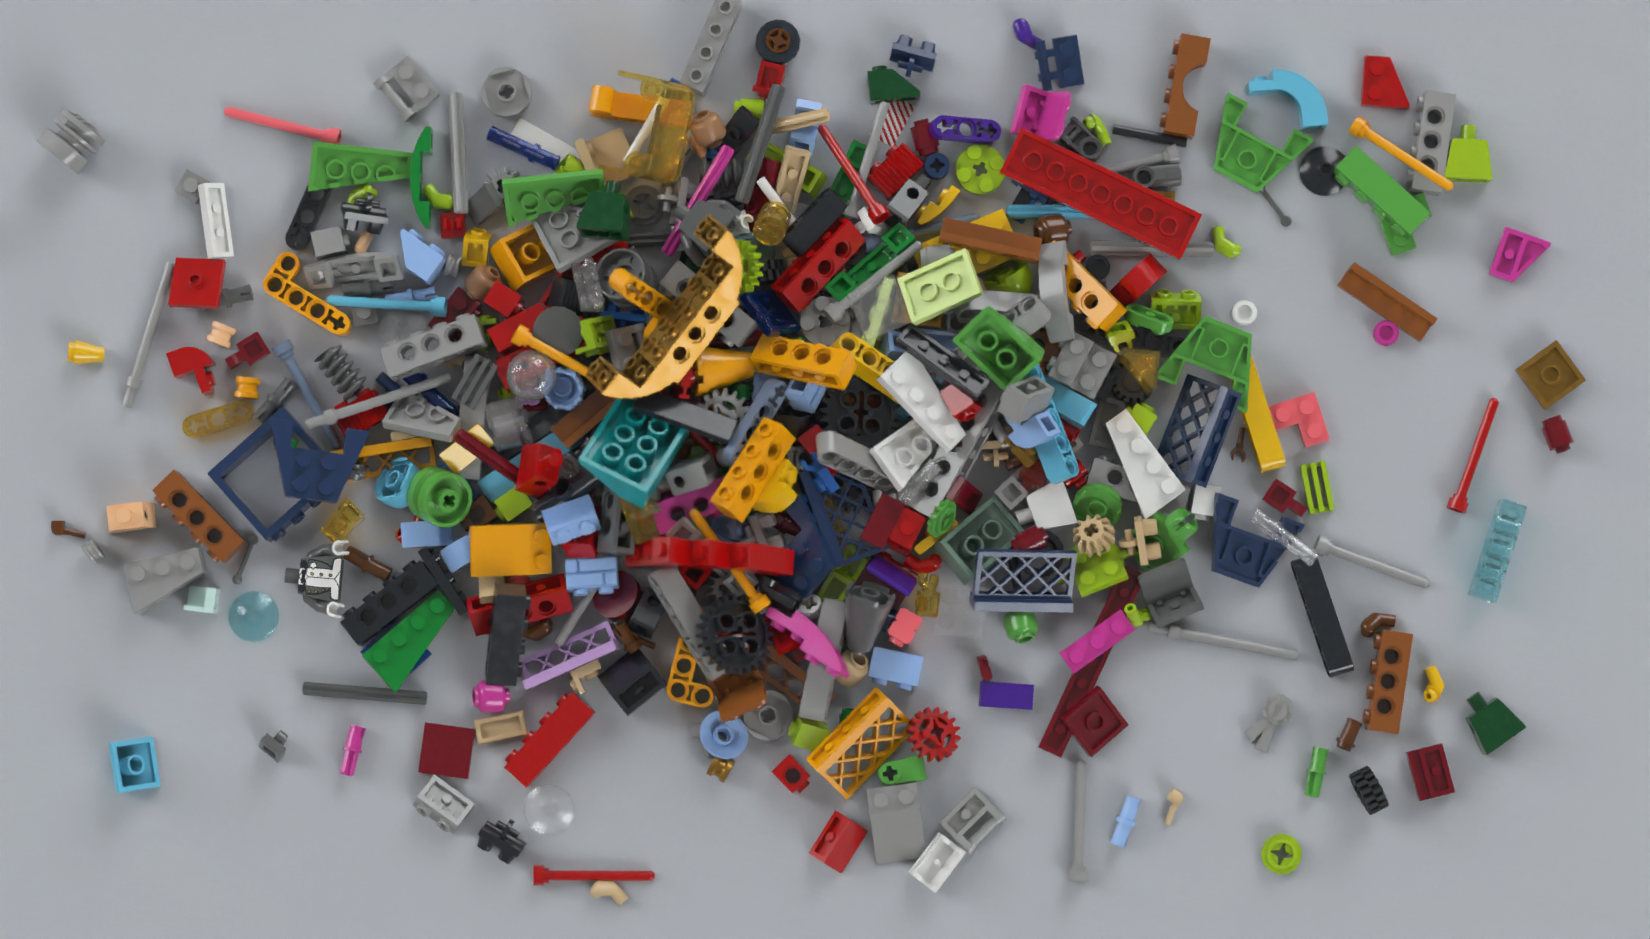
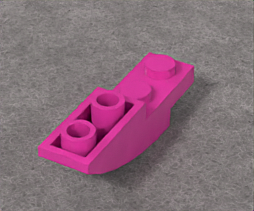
[765,607,850,679]

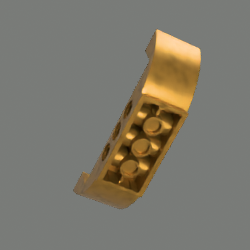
[585,214,742,398]

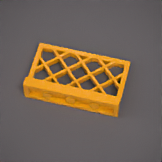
[805,687,911,800]

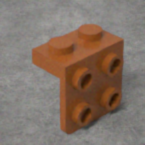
[706,669,768,722]

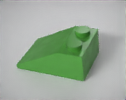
[952,305,1045,391]

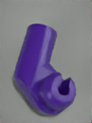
[1013,18,1042,50]

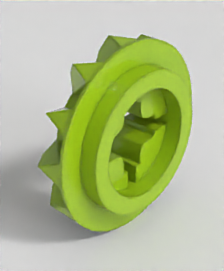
[1261,834,1302,874]

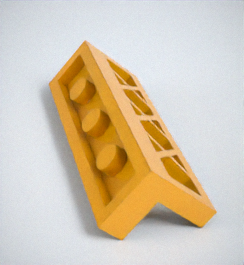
[331,437,437,482]

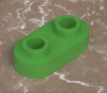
[1124,304,1174,335]

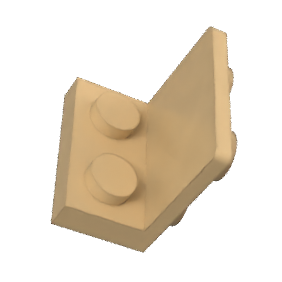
[574,127,640,185]

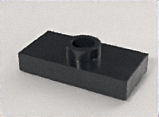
[720,106,760,159]

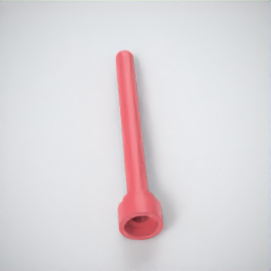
[224,107,342,144]

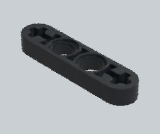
[285,185,333,251]

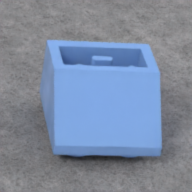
[400,229,447,287]

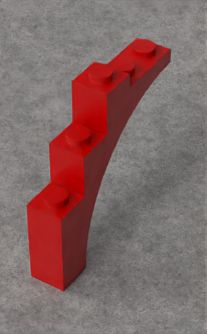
[625,537,795,576]

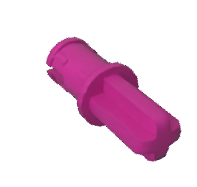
[340,725,366,776]

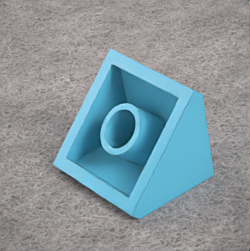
[108,737,161,793]

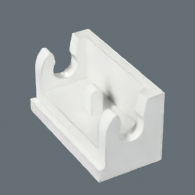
[909,832,966,893]

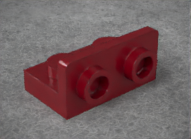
[428,286,483,342]

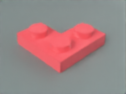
[1268,392,1330,448]

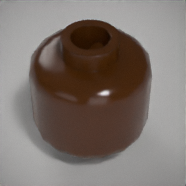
[1033,213,1072,244]

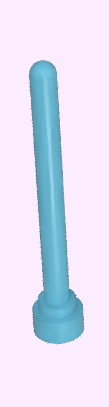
[326,295,447,317]

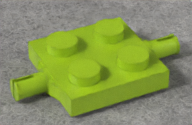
[1057,543,1138,597]

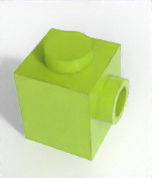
[1127,402,1158,435]
[494,486,533,523]
[788,714,830,751]

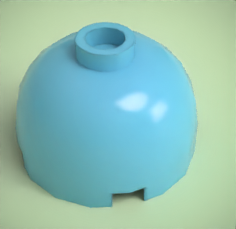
[374,457,421,509]

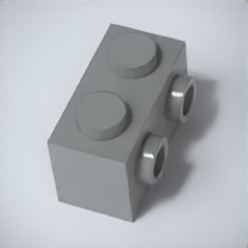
[997,375,1055,424]

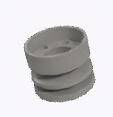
[37,108,105,174]

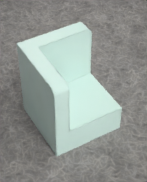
[183,586,220,614]

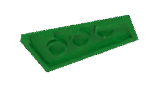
[362,589,455,694]

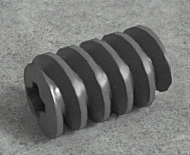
[699,156,747,190]
[314,345,367,401]

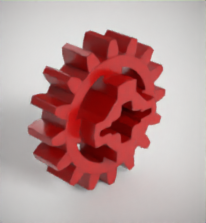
[905,707,961,762]

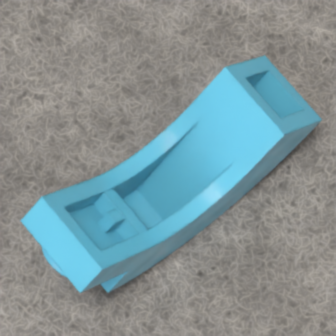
[1246,69,1328,131]

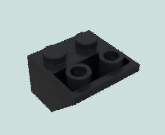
[597,649,667,716]

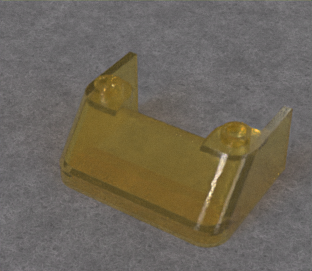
[598,70,696,184]

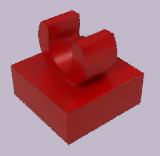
[439,212,467,239]

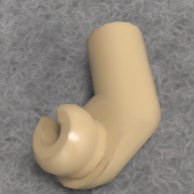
[590,881,629,906]

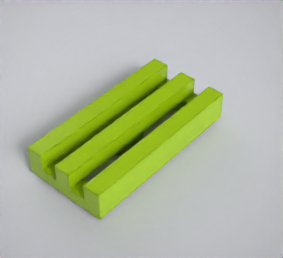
[1300,461,1335,515]

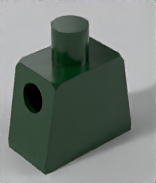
[576,180,630,241]
[1465,691,1526,755]

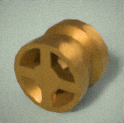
[706,757,735,783]

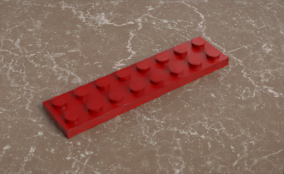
[999,127,1202,260]

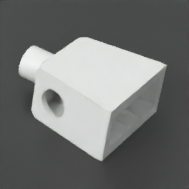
[1014,482,1078,530]

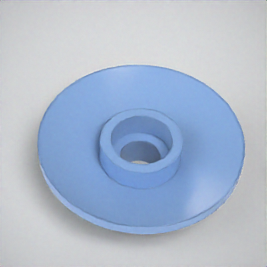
[700,710,748,759]

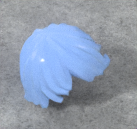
[542,365,587,411]

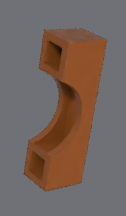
[1159,33,1211,140]

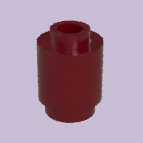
[910,118,940,157]
[1542,415,1574,454]
[1010,525,1049,559]

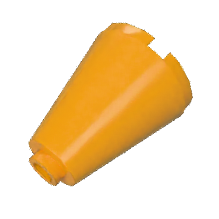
[690,347,757,396]

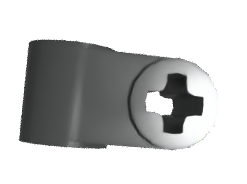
[1059,116,1101,162]

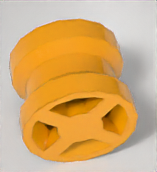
[233,376,261,400]

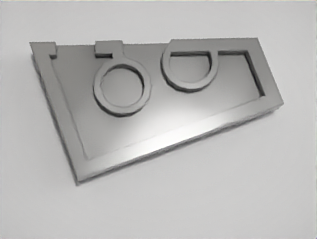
[382,386,462,443]

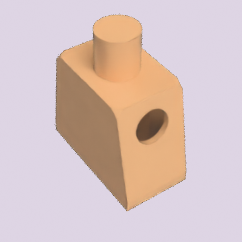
[106,502,157,534]

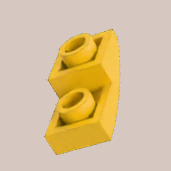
[915,185,960,227]

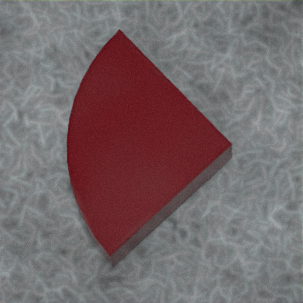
[976,655,993,681]

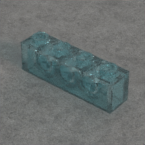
[1468,498,1527,603]

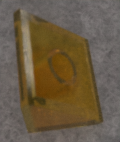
[1117,348,1160,395]

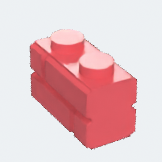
[887,608,923,648]

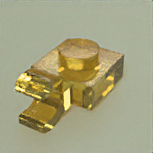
[915,573,941,618]

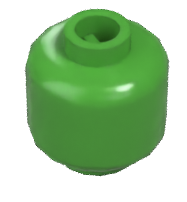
[1003,612,1039,644]

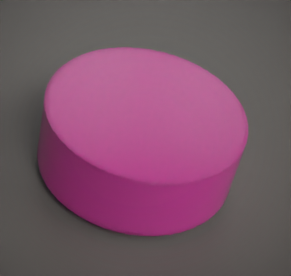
[1373,320,1399,346]

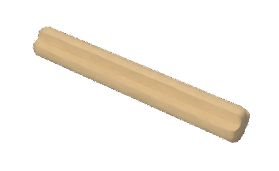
[748,108,831,140]

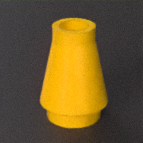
[67,340,105,364]

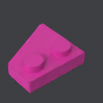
[1488,227,1551,283]

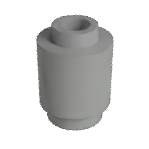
[920,244,956,267]

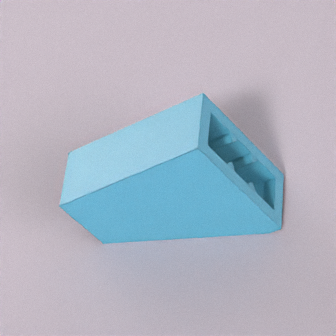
[1044,375,1097,429]

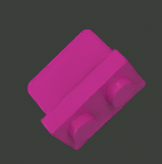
[1010,84,1071,141]

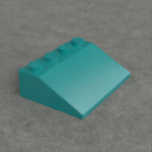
[578,397,689,509]

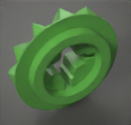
[927,499,956,538]

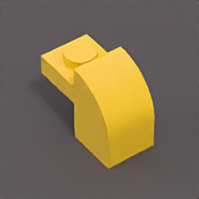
[752,458,799,513]

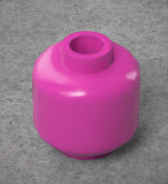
[472,680,510,713]

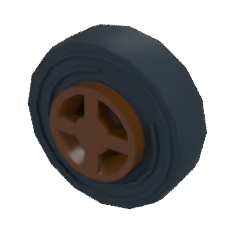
[756,19,800,64]

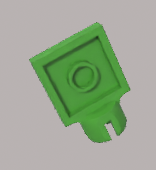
[1122,507,1198,572]

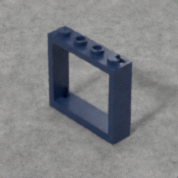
[207,406,324,543]

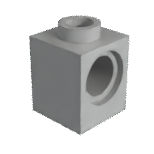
[310,226,351,260]

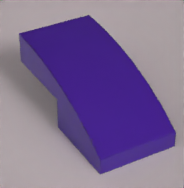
[978,681,1034,710]

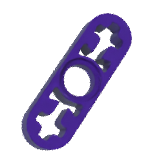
[929,115,1001,144]

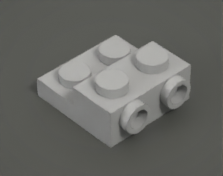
[1046,332,1117,401]

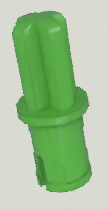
[1305,746,1329,798]

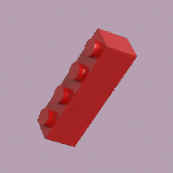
[504,692,596,788]

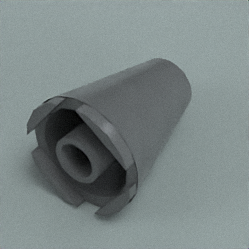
[845,581,896,655]

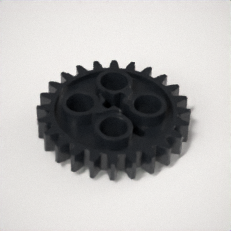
[819,373,901,448]
[695,593,774,677]

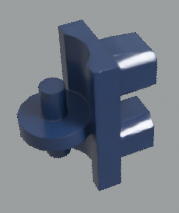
[889,35,937,77]

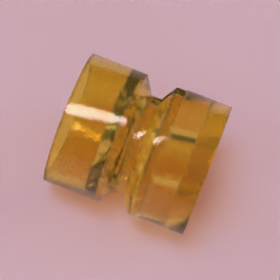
[753,201,791,246]

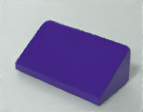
[866,555,917,597]

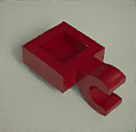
[225,331,271,370]
[1262,479,1307,518]

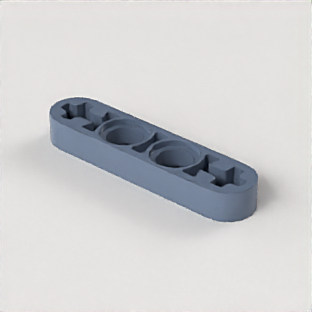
[723,378,787,465]

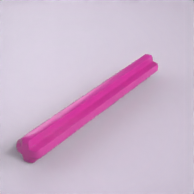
[662,145,734,257]

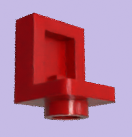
[752,60,787,99]

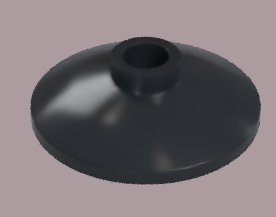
[1299,146,1345,196]

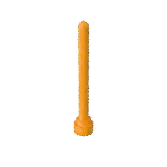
[1349,116,1454,191]
[511,324,589,376]
[689,509,771,614]

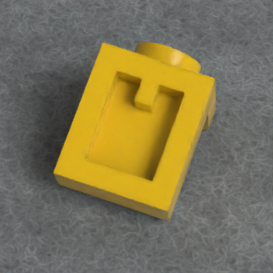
[461,228,492,267]

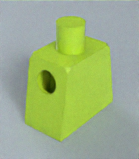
[1444,125,1492,183]

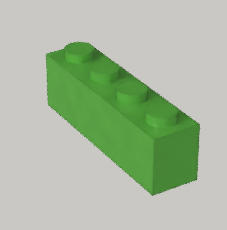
[1333,146,1431,239]

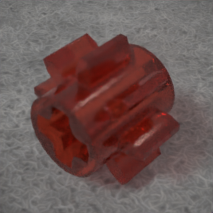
[1018,459,1047,491]

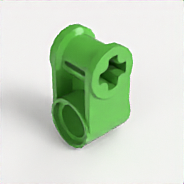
[877,755,927,785]

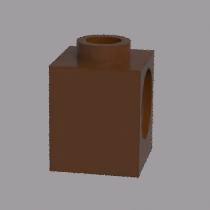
[460,495,499,532]

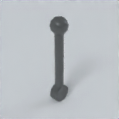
[1259,187,1292,227]
[232,535,259,584]

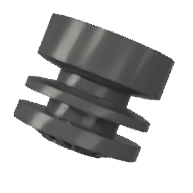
[595,248,659,311]

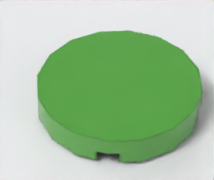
[1072,483,1123,526]

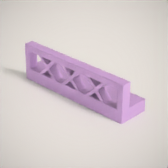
[519,621,621,690]

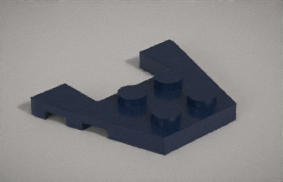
[270,418,369,504]
[1211,492,1305,588]
[758,493,838,599]

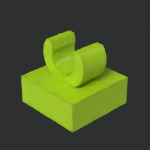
[1104,320,1135,353]

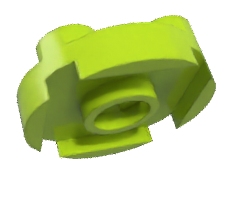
[955,145,1004,195]

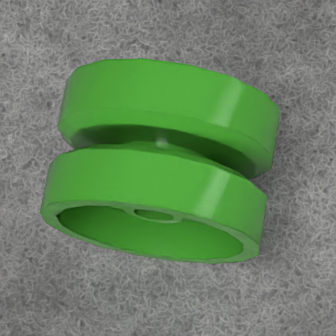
[407,466,472,528]

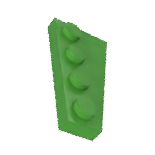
[308,141,413,191]
[502,169,605,228]

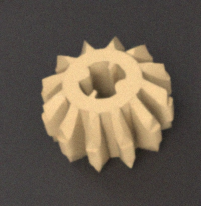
[1072,514,1115,558]

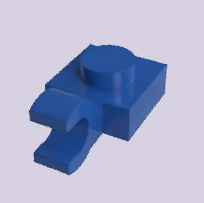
[799,452,840,494]

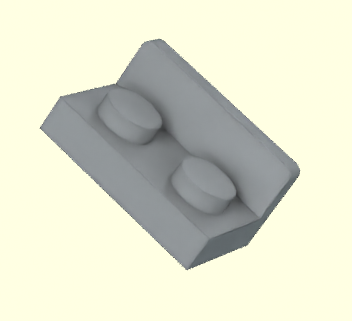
[413,774,475,834]

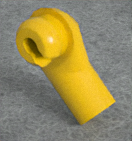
[1423,665,1444,703]

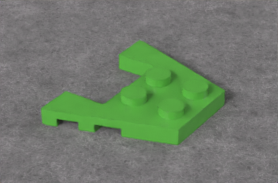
[1213,93,1314,194]
[1154,315,1252,413]

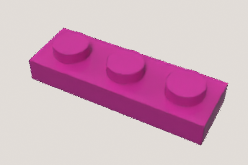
[1059,609,1135,674]

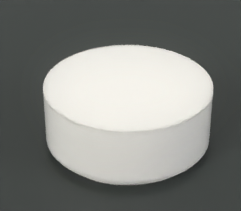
[1231,300,1257,326]

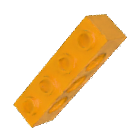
[1036,240,1127,332]
[750,334,857,390]
[710,417,796,523]

